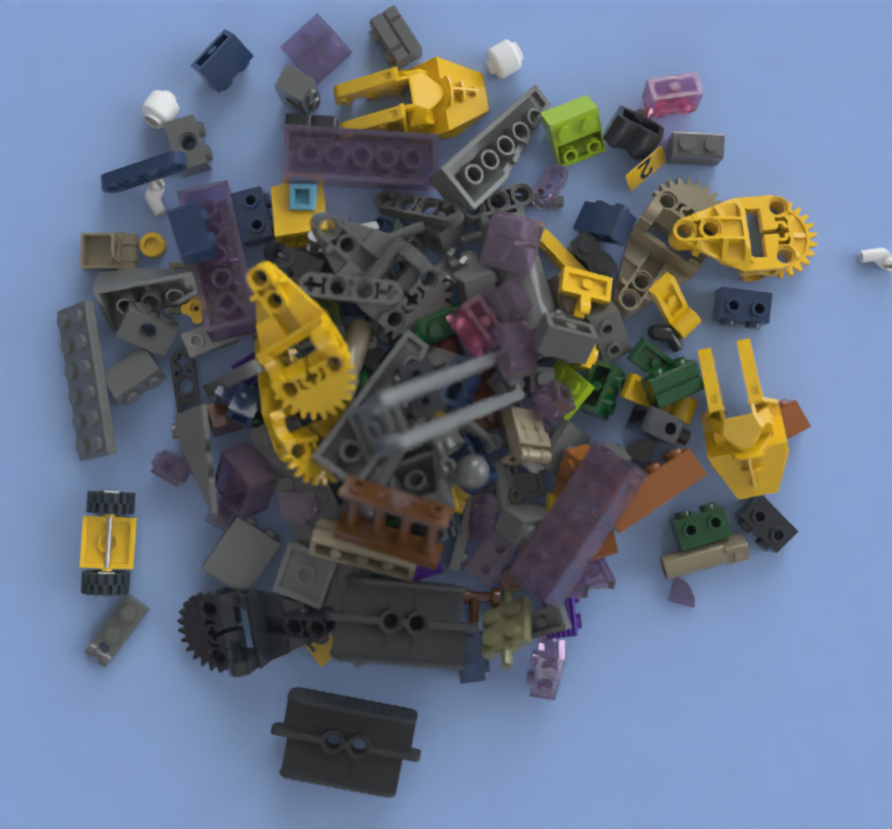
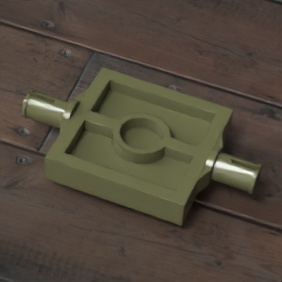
[482,590,531,669]

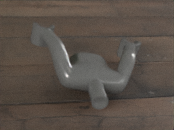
[424,414,502,478]

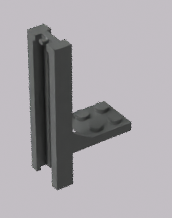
[346,349,525,463]

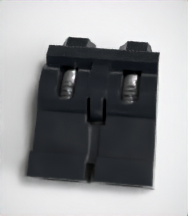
[258,240,327,296]

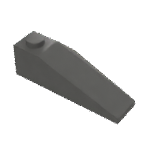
[92,269,201,331]
[171,404,218,519]

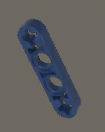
[100,151,187,193]

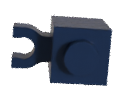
[213,382,261,428]

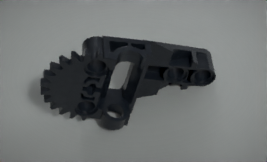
[177,587,335,677]

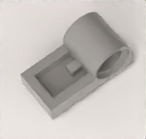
[181,315,240,359]

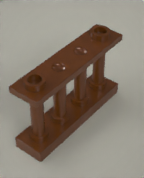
[333,475,453,570]

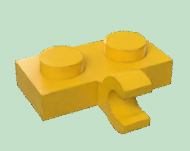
[558,266,613,319]

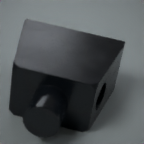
[625,404,691,445]

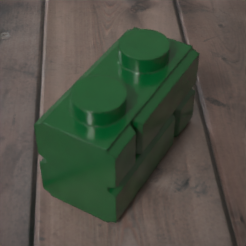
[640,357,705,409]

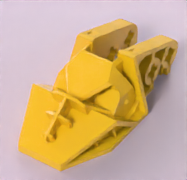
[333,56,489,145]
[698,338,789,500]

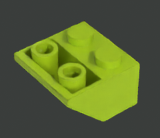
[540,95,606,169]

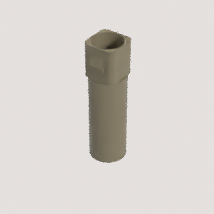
[336,319,374,404]
[660,532,750,580]

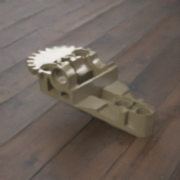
[612,177,723,320]

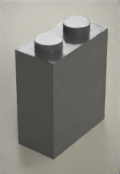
[202,513,281,589]

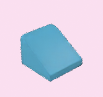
[289,183,318,210]

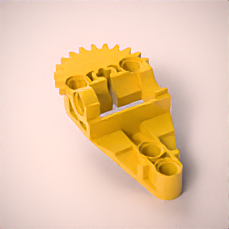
[668,195,817,282]
[247,261,356,420]
[254,337,351,486]

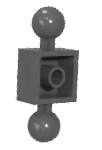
[359,450,489,523]

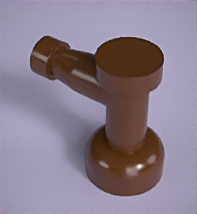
[464,587,501,623]

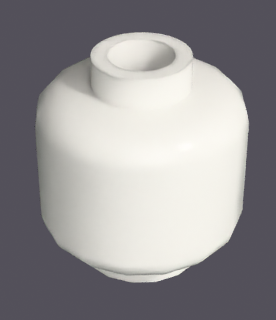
[485,40,524,79]
[141,90,180,129]

